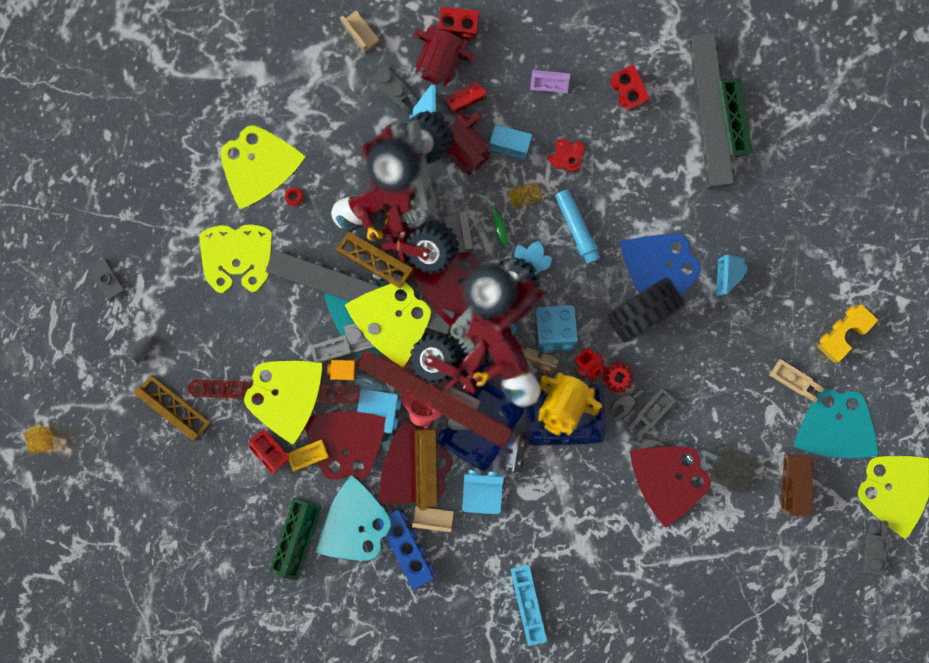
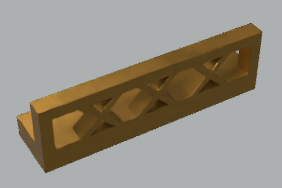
[336,231,414,289]
[133,375,211,441]
[415,429,437,510]

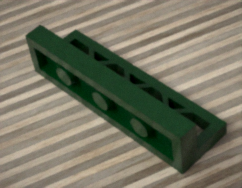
[718,78,753,158]
[269,497,322,580]

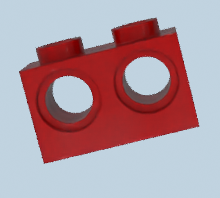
[438,7,479,40]
[610,64,650,112]
[248,429,290,475]

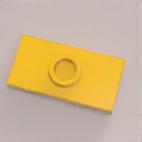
[286,439,329,471]

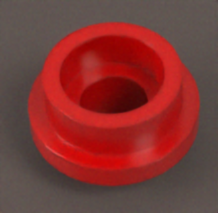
[284,187,304,206]

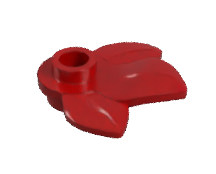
[547,139,584,172]

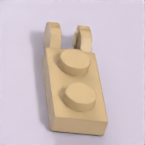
[769,359,824,403]

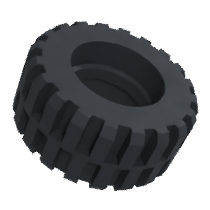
[607,277,684,343]

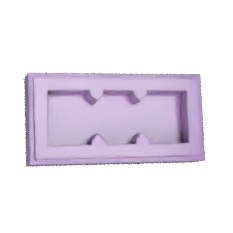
[530,70,570,93]

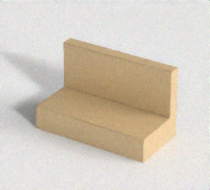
[340,11,380,53]
[412,507,454,532]

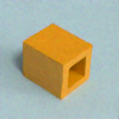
[327,360,356,380]

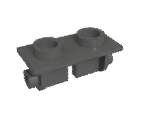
[504,432,528,472]

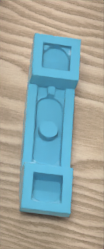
[510,565,547,646]

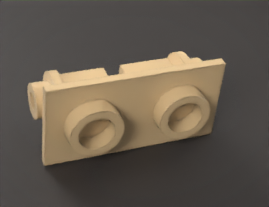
[522,347,558,375]

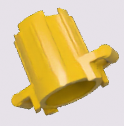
[539,372,602,435]

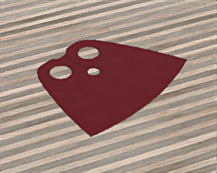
[410,252,479,327]
[305,412,386,479]
[379,421,453,504]
[630,446,711,528]

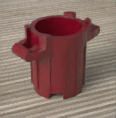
[413,25,475,87]
[437,113,494,176]

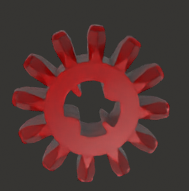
[602,361,635,394]

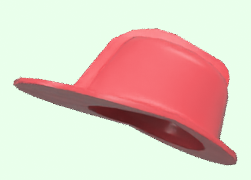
[401,389,441,429]

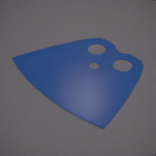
[620,234,701,296]

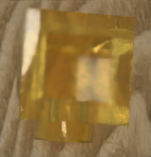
[23,424,54,455]

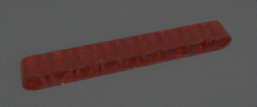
[356,350,513,448]
[188,379,360,403]

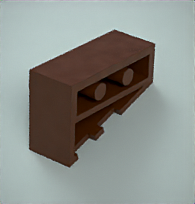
[780,454,814,517]

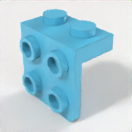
[536,305,578,353]
[357,389,402,433]
[462,470,503,514]

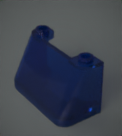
[436,382,524,471]
[526,384,606,446]

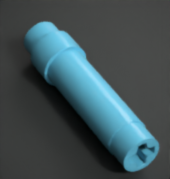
[555,189,601,264]

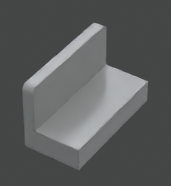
[444,211,473,253]

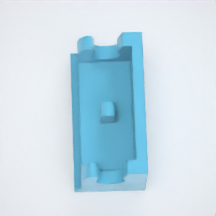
[490,124,532,160]

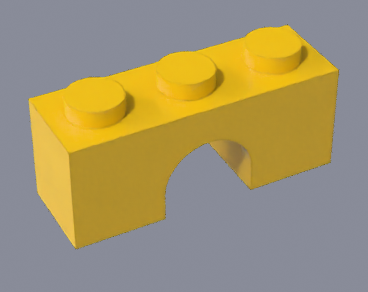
[817,304,878,363]

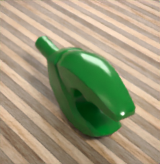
[491,205,509,246]

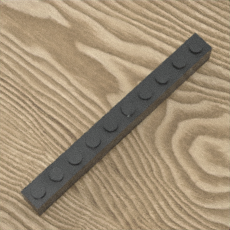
[265,248,454,334]

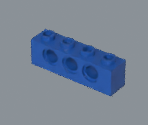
[377,508,436,590]

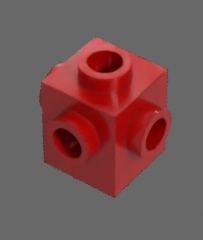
[574,347,607,382]

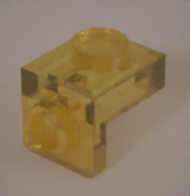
[509,182,542,209]

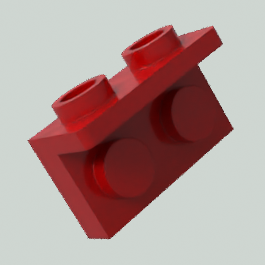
[445,82,487,115]

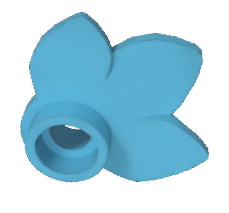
[515,241,552,275]

